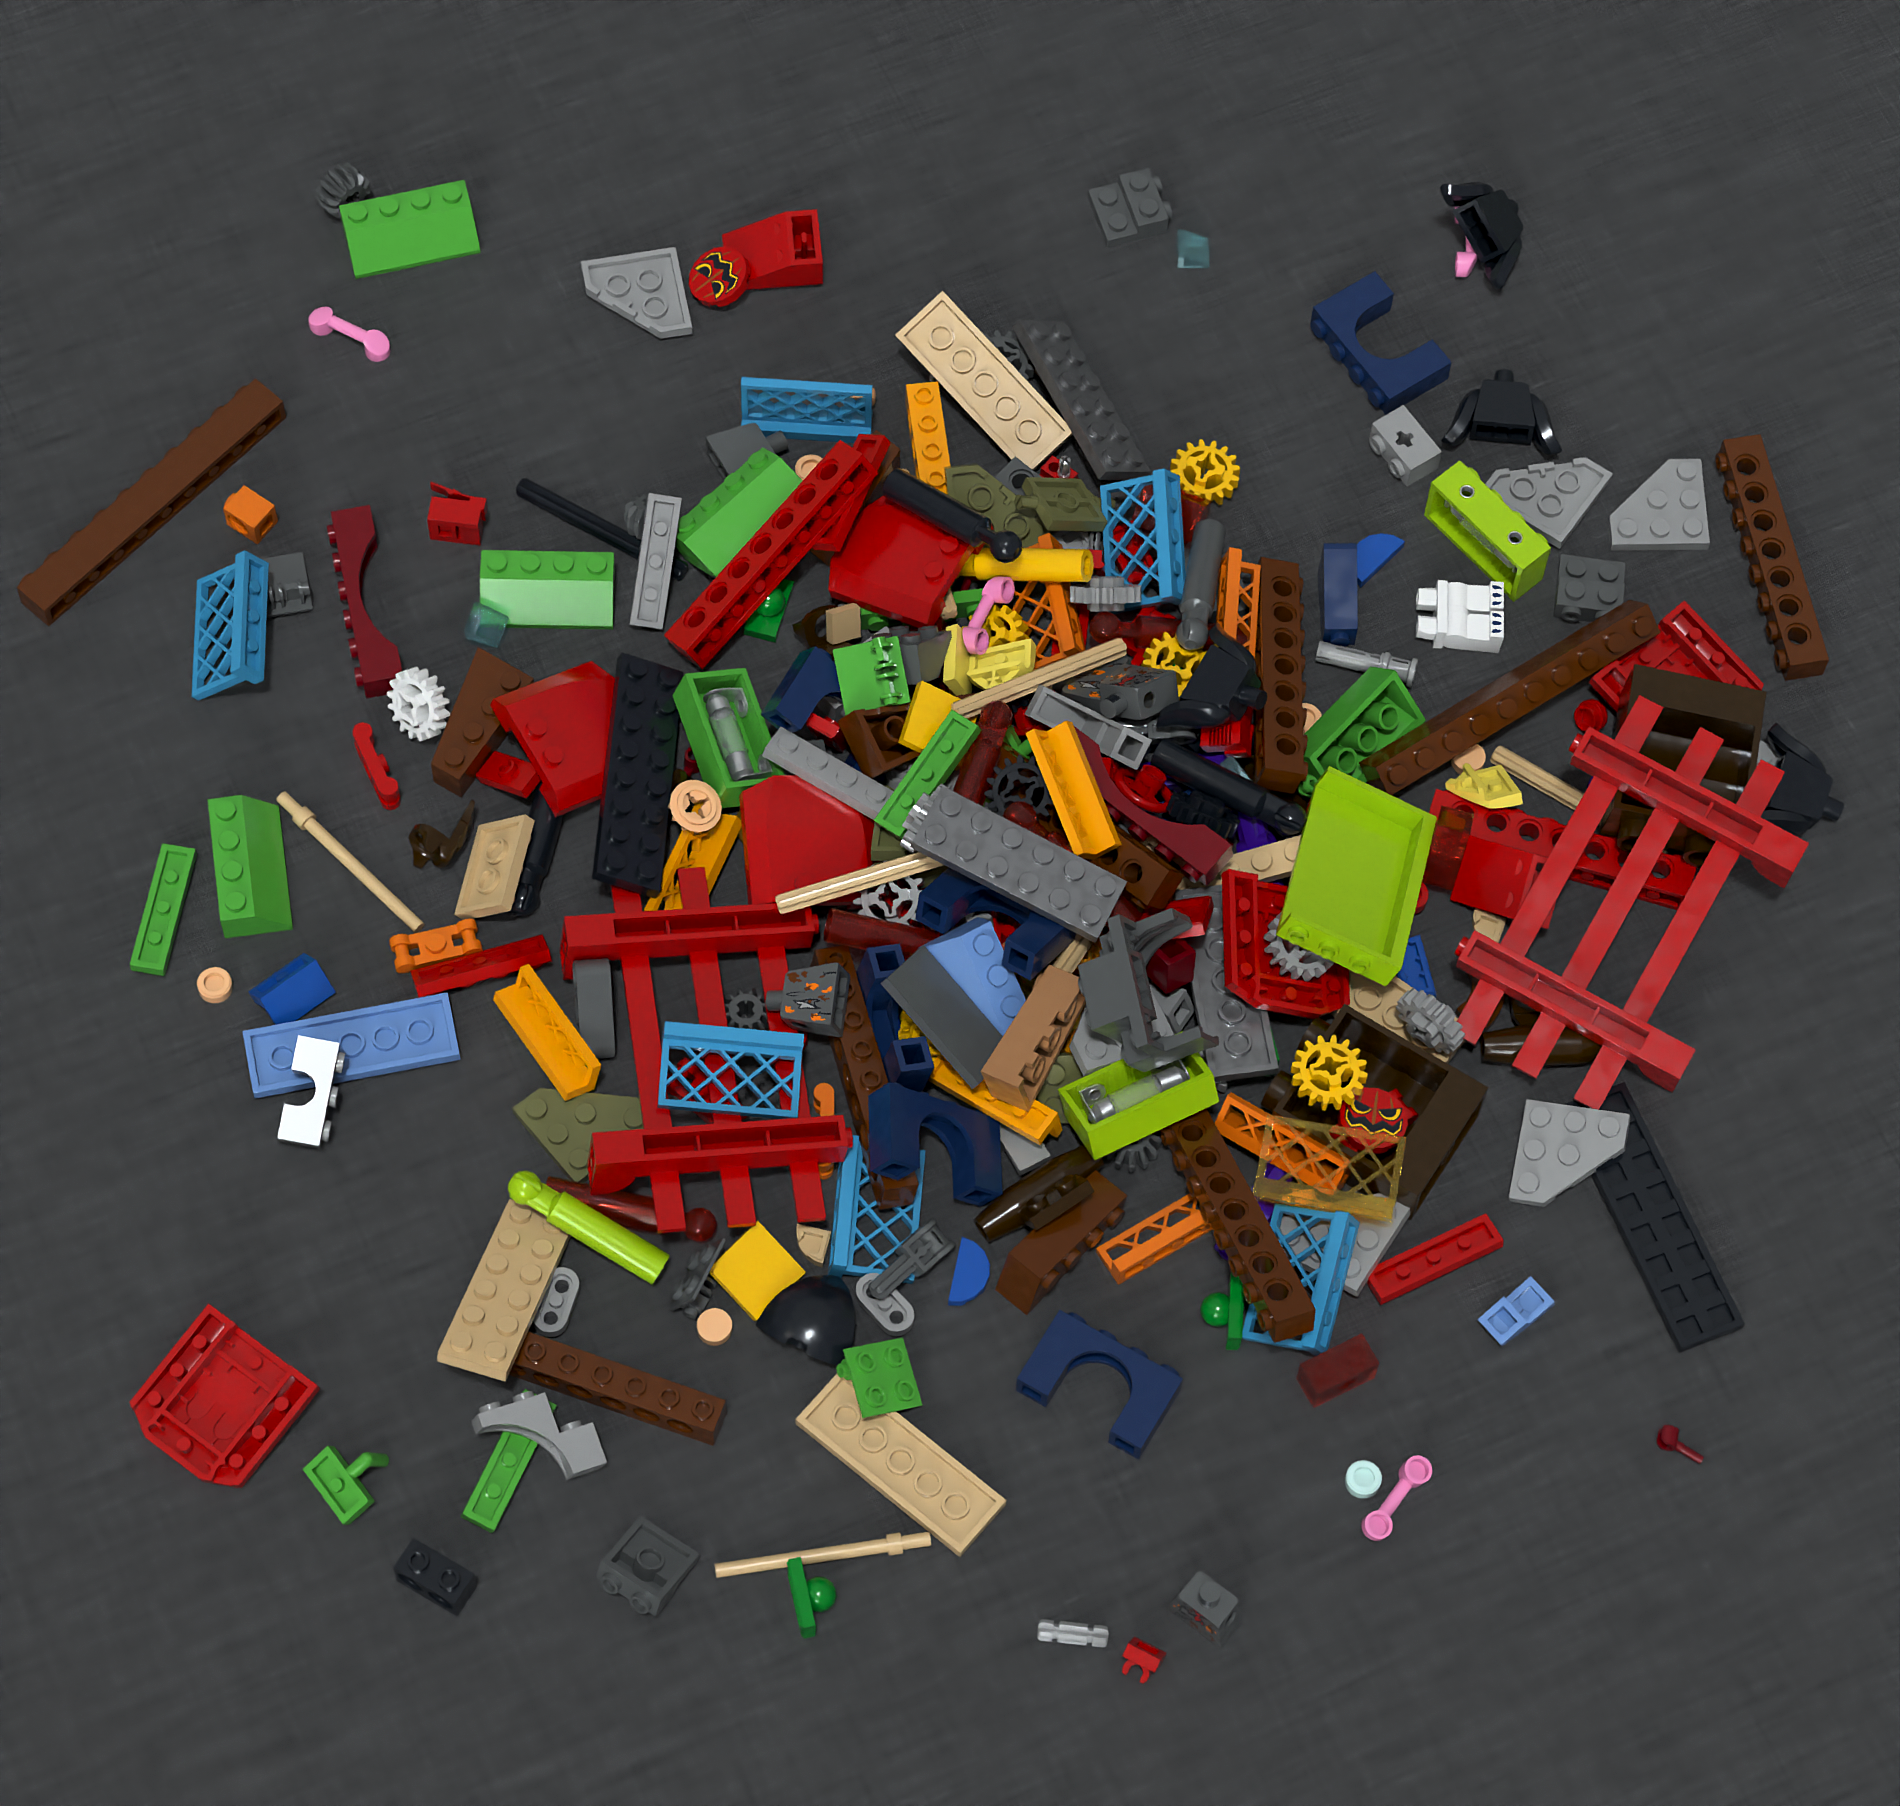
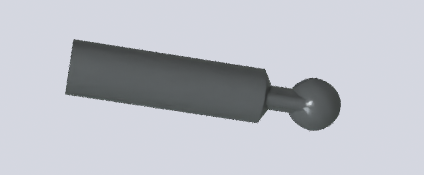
[1176,519,1226,650]

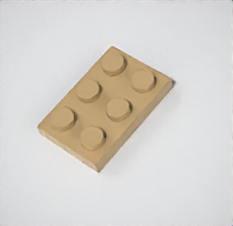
[454,814,535,920]

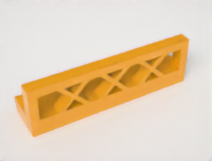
[1026,721,1122,860]
[644,801,742,911]
[493,964,602,1101]
[928,1055,1063,1145]

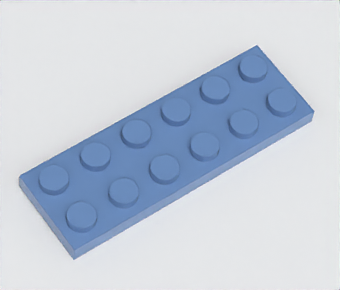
[242,992,460,1099]

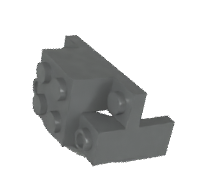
[1078,908,1219,1072]

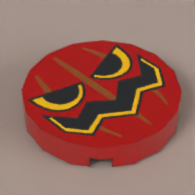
[688,246,751,307]
[1337,1087,1408,1154]

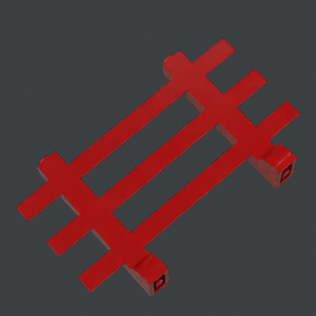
[1454,695,1809,1110]
[559,866,853,1233]

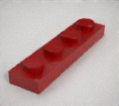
[812,434,891,552]
[410,934,552,998]
[1367,1213,1504,1305]

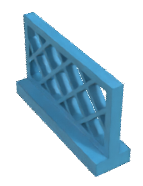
[741,377,873,443]
[1100,468,1186,614]
[191,550,269,701]
[657,1021,804,1119]
[828,1135,926,1284]
[1242,1203,1360,1357]

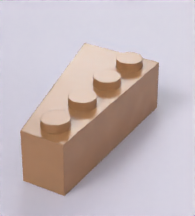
[981,965,1086,1112]

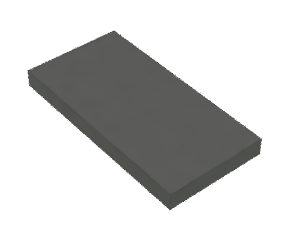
[881,945,1003,1089]

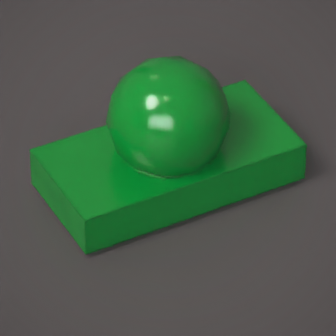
[744,579,794,643]
[1200,1273,1244,1350]
[787,1557,837,1639]

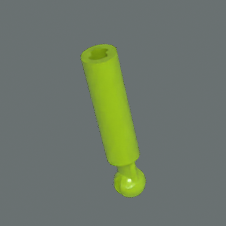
[507,1170,670,1284]

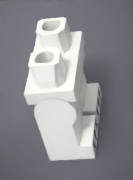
[1416,580,1504,653]

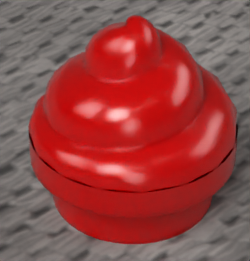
[1574,699,1608,731]

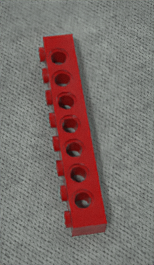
[664,440,878,669]
[1429,789,1697,910]

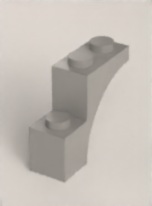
[1025,684,1152,770]
[471,1391,607,1480]

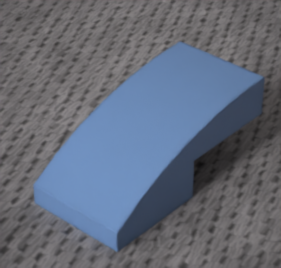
[1478,1276,1555,1346]

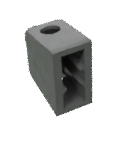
[706,423,788,481]

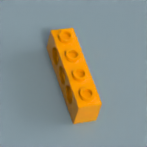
[905,381,951,494]

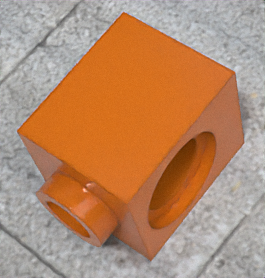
[223,485,278,545]

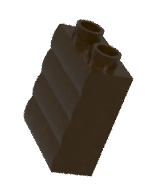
[1600,664,1767,868]
[1261,1004,1489,1220]

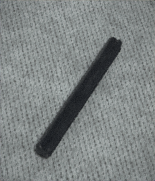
[516,478,688,580]

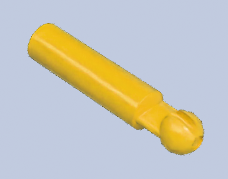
[956,548,1094,582]

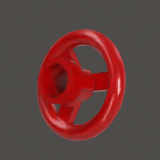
[1114,764,1173,813]

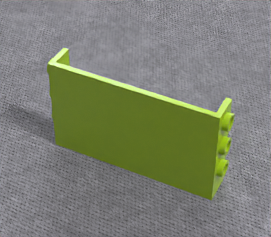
[1276,766,1437,986]

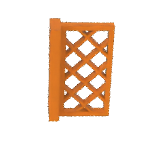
[986,533,1086,671]

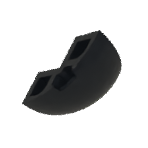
[755,1275,855,1365]

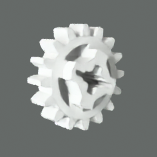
[387,667,450,741]

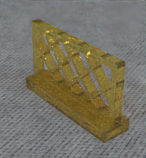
[1252,1114,1407,1223]

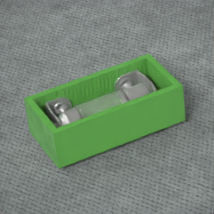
[673,668,785,808]

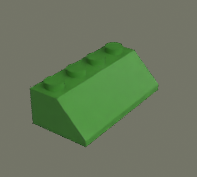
[339,180,481,279]
[675,447,803,578]
[480,550,616,630]
[1304,666,1426,783]
[207,795,293,938]

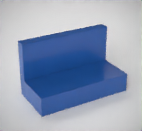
[248,953,336,1025]

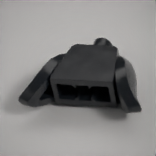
[1440,182,1523,289]
[1441,369,1562,455]
[1157,622,1267,729]
[1761,723,1844,835]

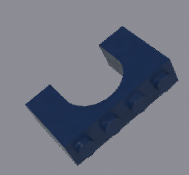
[1310,271,1452,415]
[760,646,885,784]
[915,868,1076,980]
[856,943,934,1092]
[868,1082,1003,1207]
[1015,1310,1183,1460]

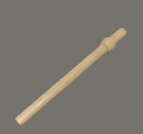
[276,791,425,933]
[715,1532,931,1578]

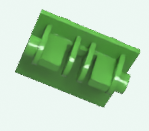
[833,636,911,716]
[836,1337,923,1418]

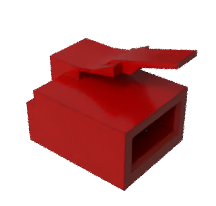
[427,481,488,546]
[1200,707,1255,759]

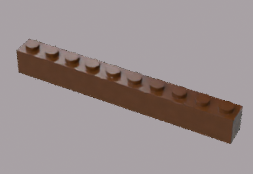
[17,378,286,627]
[1359,600,1660,795]

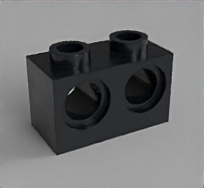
[393,1538,477,1617]

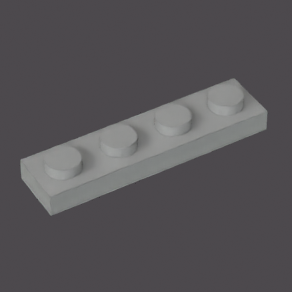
[629,493,682,629]
[762,726,894,820]

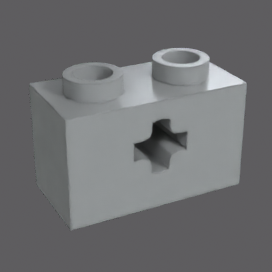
[1369,405,1442,486]

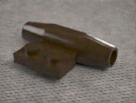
[1480,996,1602,1065]
[973,1144,1104,1242]

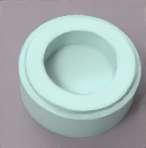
[1345,1460,1382,1498]

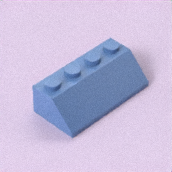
[918,917,1026,1036]

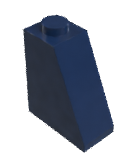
[1317,543,1358,647]

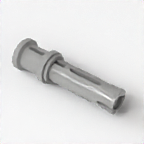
[1315,641,1418,688]

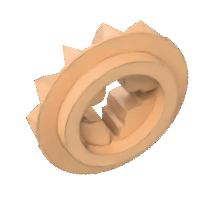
[668,780,722,834]

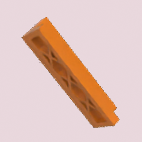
[1216,547,1261,659]
[1215,1092,1351,1198]
[1096,1194,1213,1285]

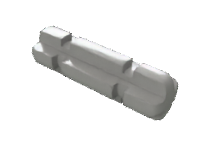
[1037,1619,1109,1647]

